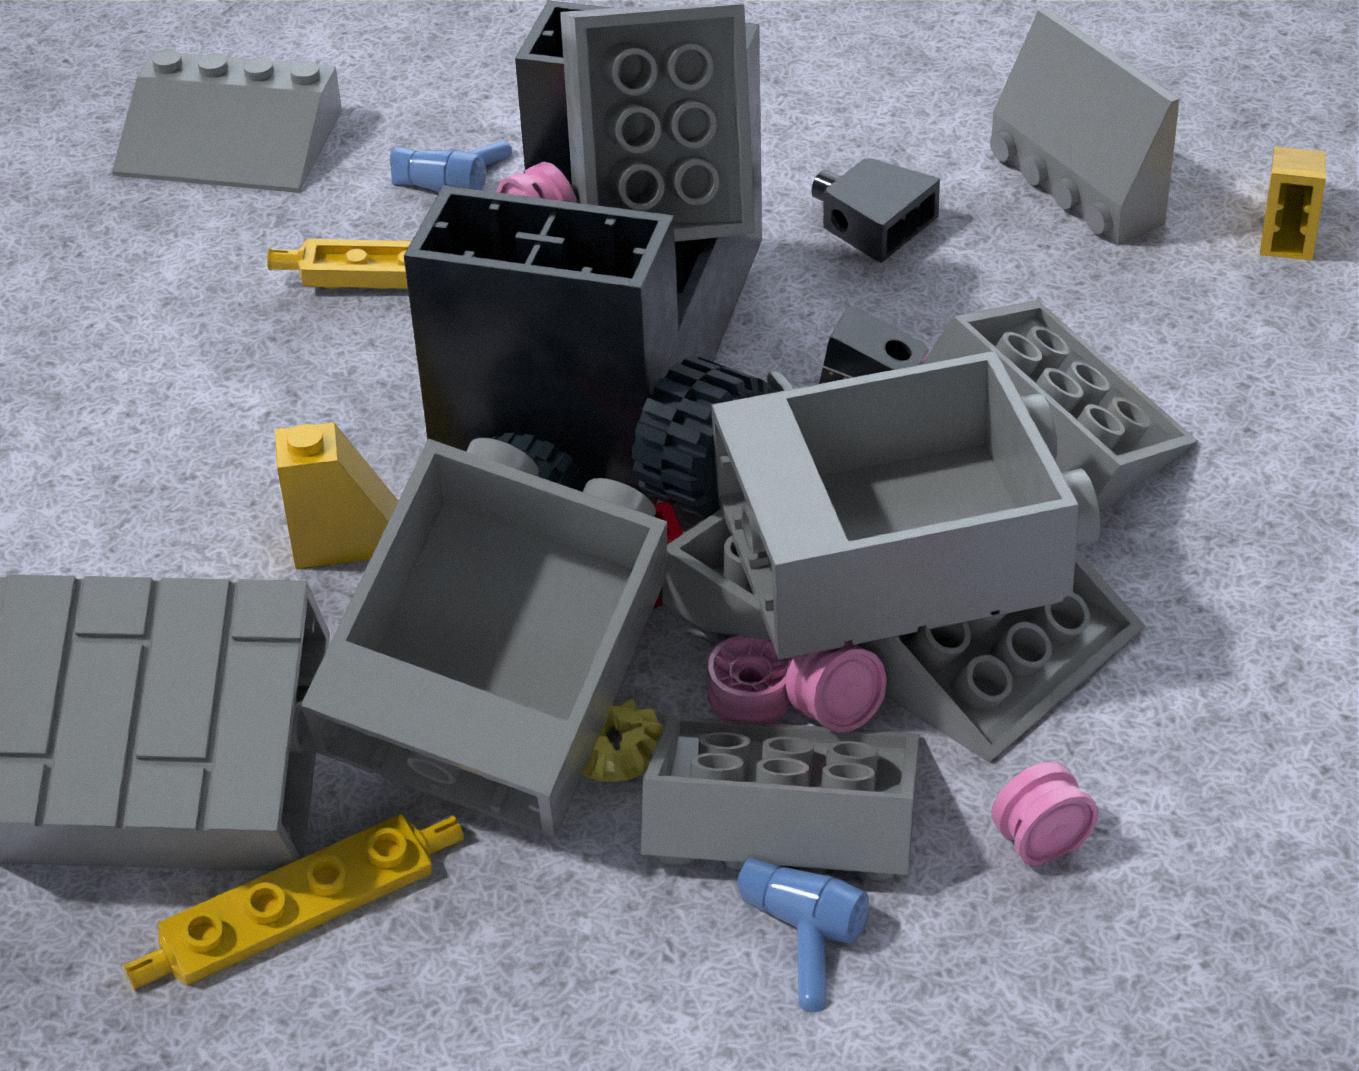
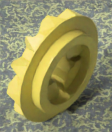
[582,698,664,782]

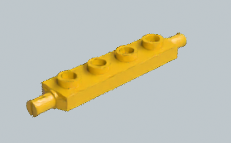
[267,239,411,289]
[122,813,464,991]

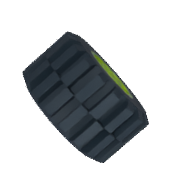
[632,357,773,518]

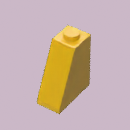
[1260,146,1326,261]
[275,422,398,569]

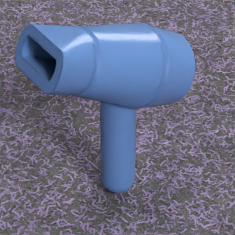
[390,140,512,192]
[737,857,869,1012]

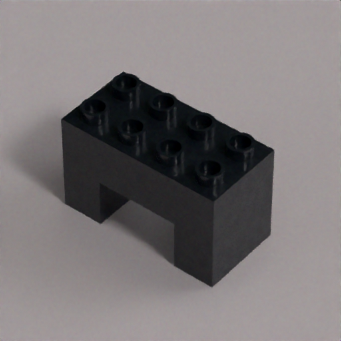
[404,0,762,504]

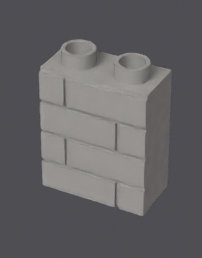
[711,351,1100,660]
[301,438,667,838]
[0,574,330,871]

